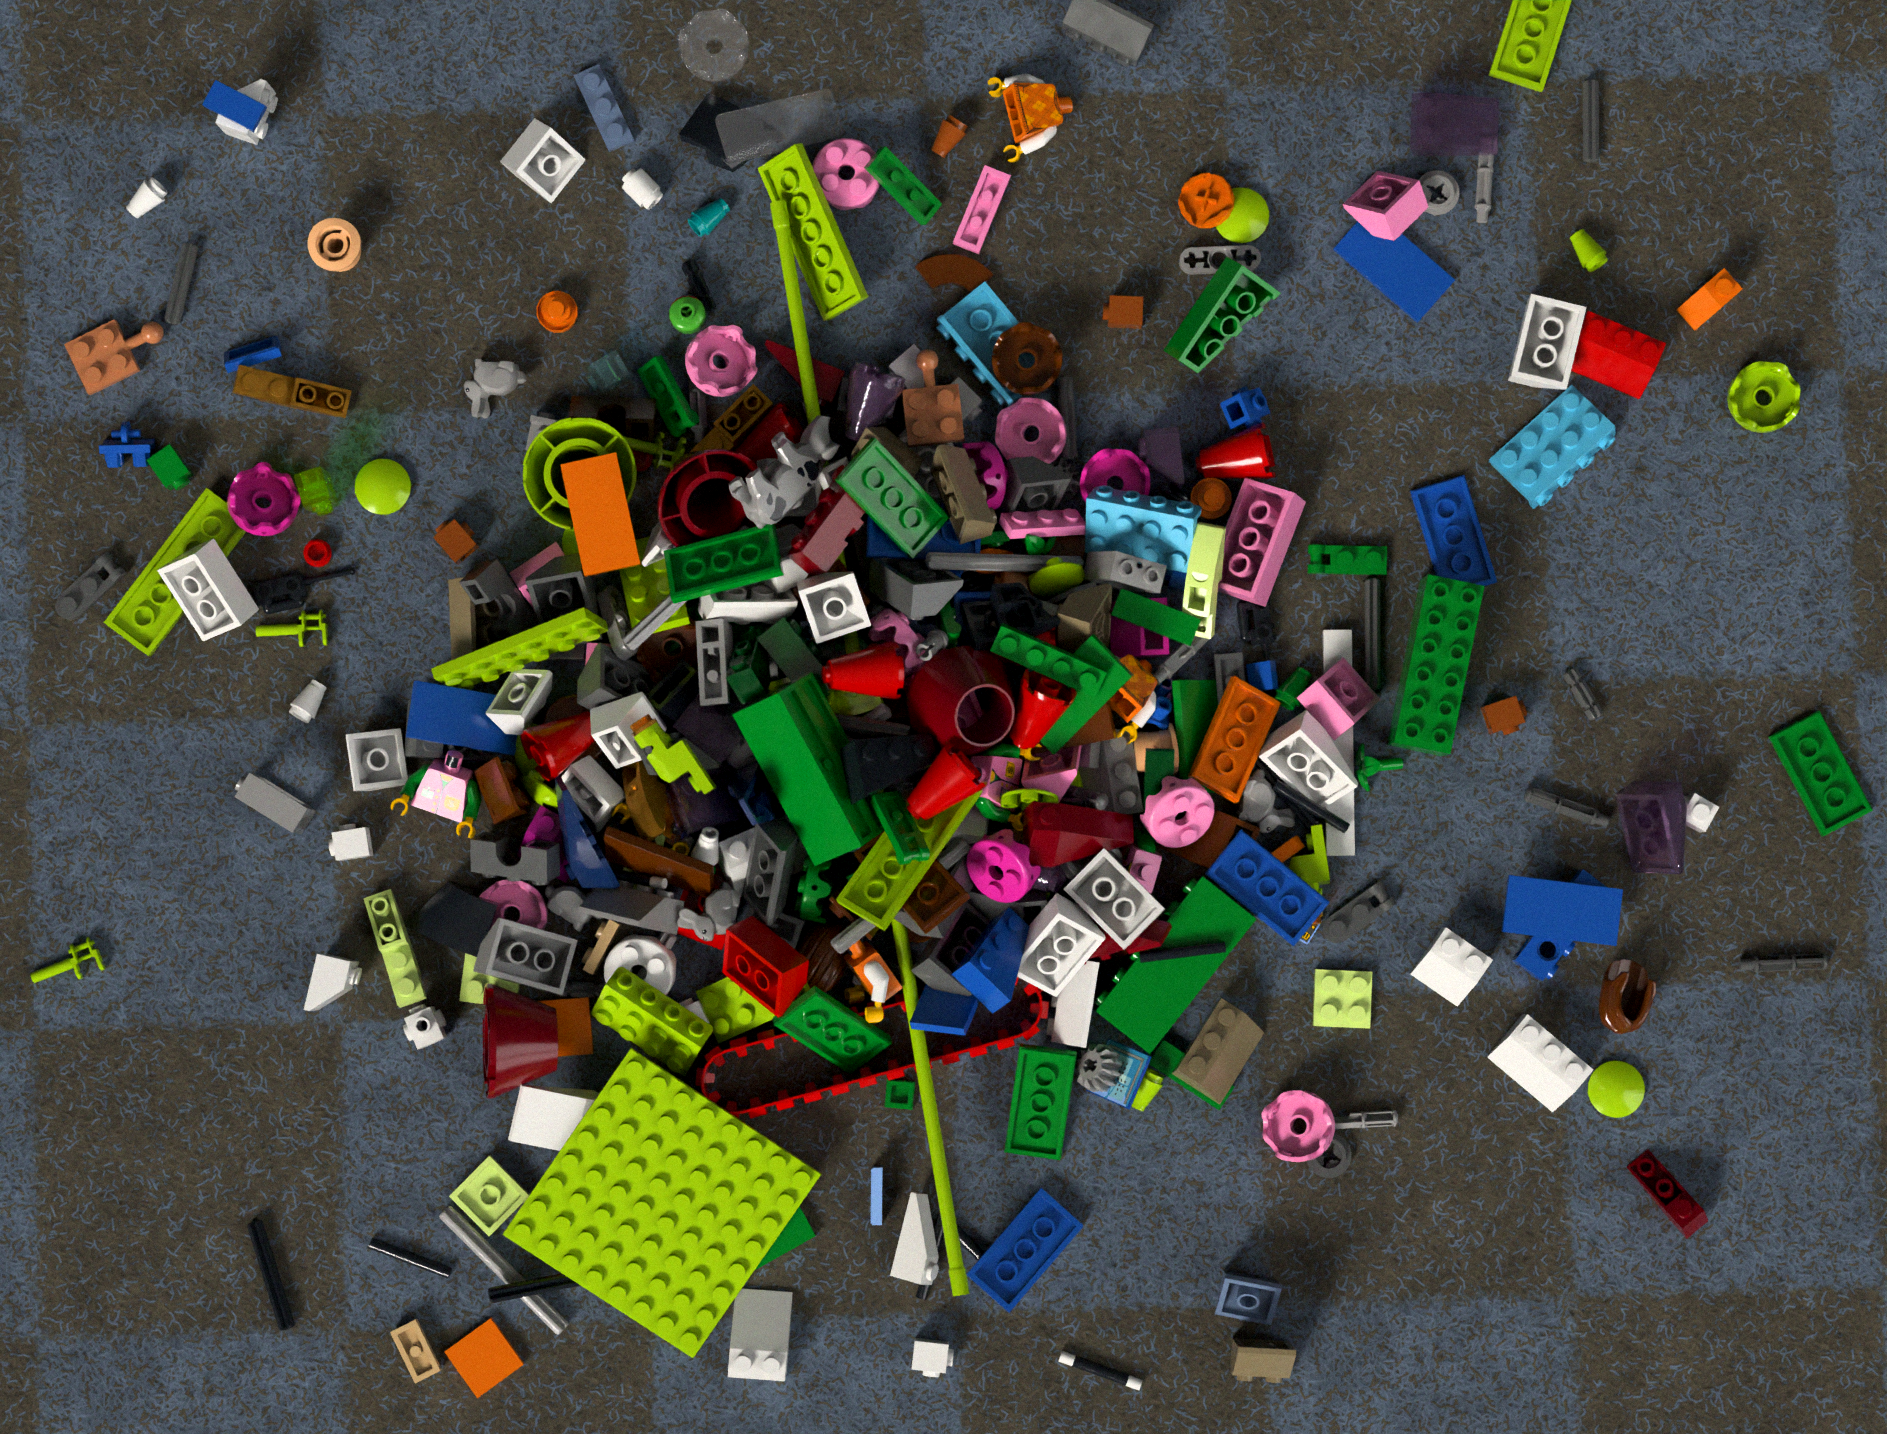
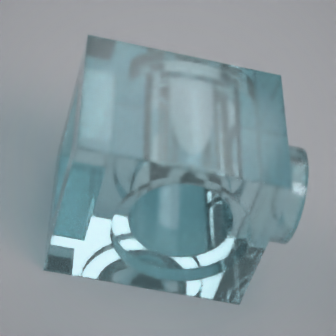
[586,350,632,394]

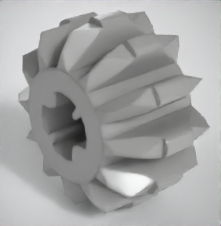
[1074,1044,1123,1092]

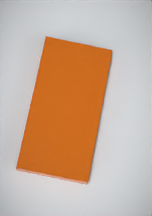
[560,452,641,577]
[1187,676,1281,803]

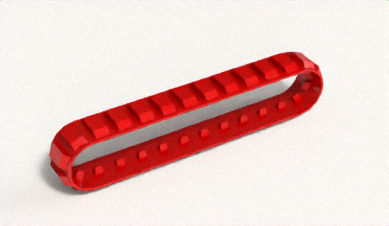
[695,977,1049,1119]

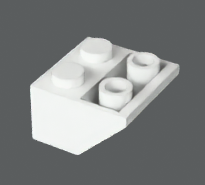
[215,79,278,145]
[590,692,667,769]
[561,755,626,833]

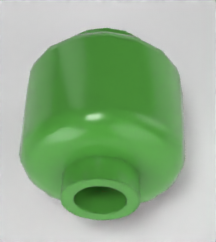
[669,295,706,334]

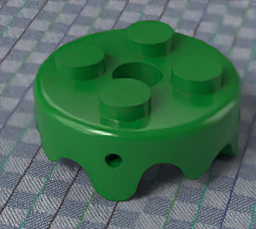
[795,854,839,924]

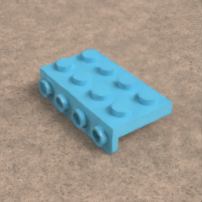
[936,281,1035,407]
[1489,385,1616,509]
[1085,485,1202,573]

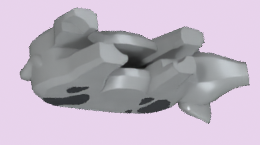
[728,415,840,529]

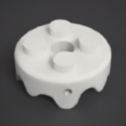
[604,934,676,995]

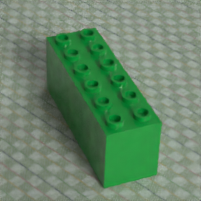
[1387,574,1484,756]
[732,672,884,866]
[1093,876,1256,1054]

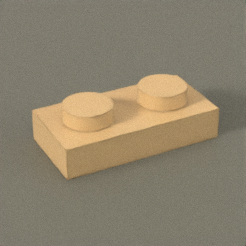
[582,920,622,975]
[390,1319,442,1383]

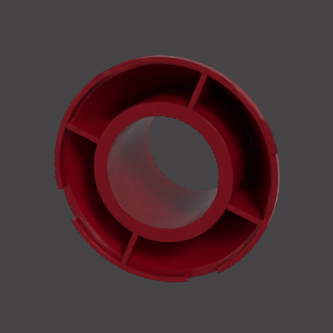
[658,449,758,547]
[906,645,1016,757]
[483,983,558,1099]

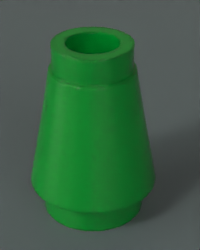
[1274,667,1312,710]

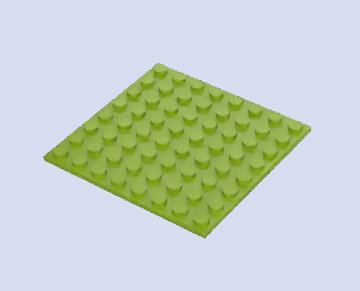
[503,1048,821,1358]

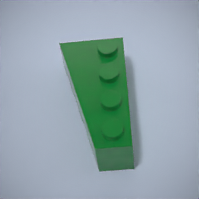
[1163,257,1281,373]

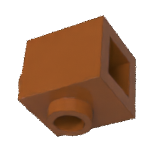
[433,519,479,565]
[1480,696,1527,735]

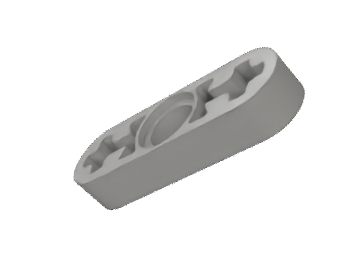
[1179,245,1261,275]
[596,586,638,661]

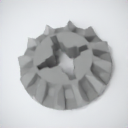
[1419,170,1459,216]

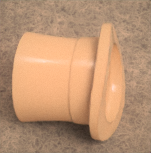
[308,218,361,272]
[1134,722,1179,776]

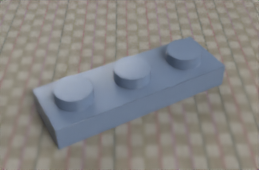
[573,64,635,152]

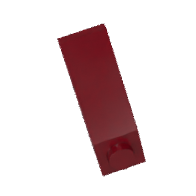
[765,339,845,408]

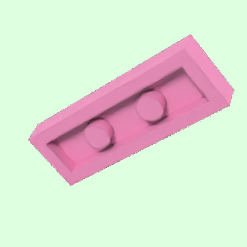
[953,165,1011,254]
[999,508,1086,539]

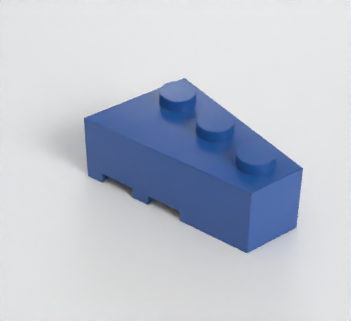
[952,907,1030,1013]

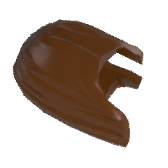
[796,922,848,993]
[1599,959,1656,1034]

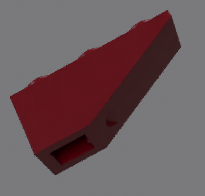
[1627,1149,1708,1239]

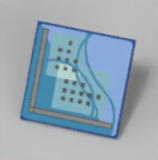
[1086,1038,1152,1110]

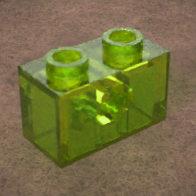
[294,466,339,516]

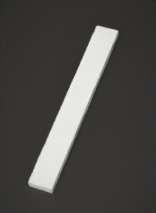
[1323,630,1355,856]

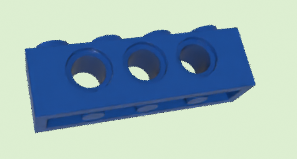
[1512,869,1606,981]

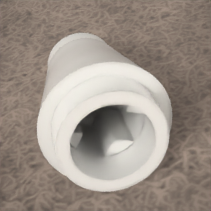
[126,177,168,218]
[289,679,327,723]
[691,827,719,866]

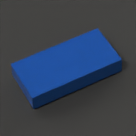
[202,80,267,132]
[224,336,282,373]

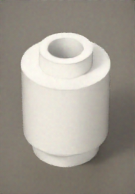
[622,168,663,210]

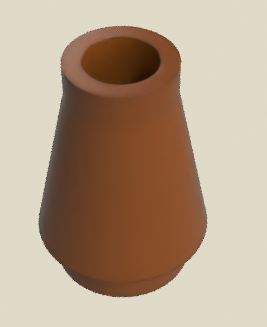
[931,115,968,158]

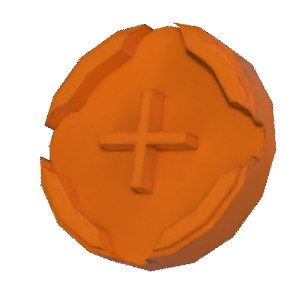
[1178,173,1235,229]

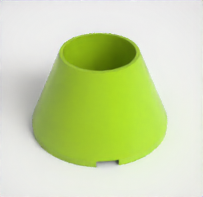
[523,418,637,531]

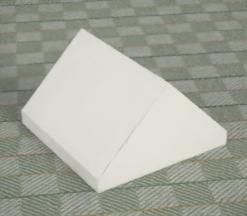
[346,728,408,791]

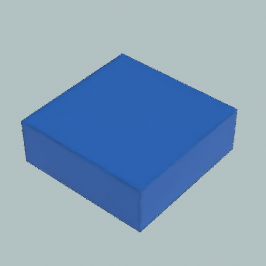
[1246,660,1278,691]

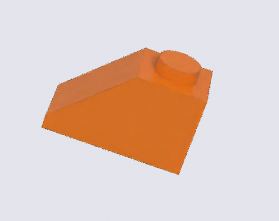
[1676,268,1743,331]

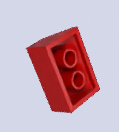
[1571,311,1666,399]
[722,916,809,1018]

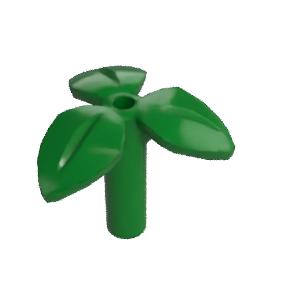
[1019,534,1056,555]
[1355,743,1403,792]

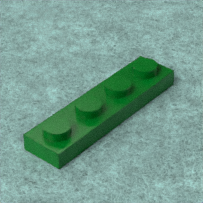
[990,623,1107,698]

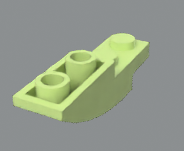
[1182,522,1226,639]
[364,889,427,1008]

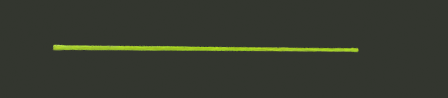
[770,200,970,1296]

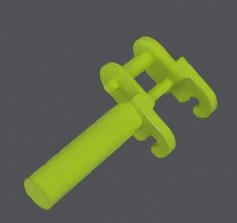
[623,432,686,469]
[256,609,328,647]
[30,937,105,983]

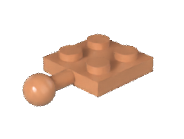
[64,319,164,395]
[902,349,965,447]

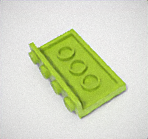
[590,967,713,1077]

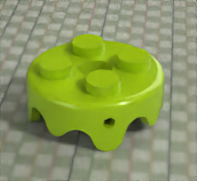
[1727,361,1800,433]

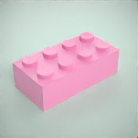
[1218,478,1306,607]

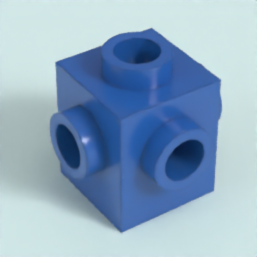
[1220,386,1270,429]

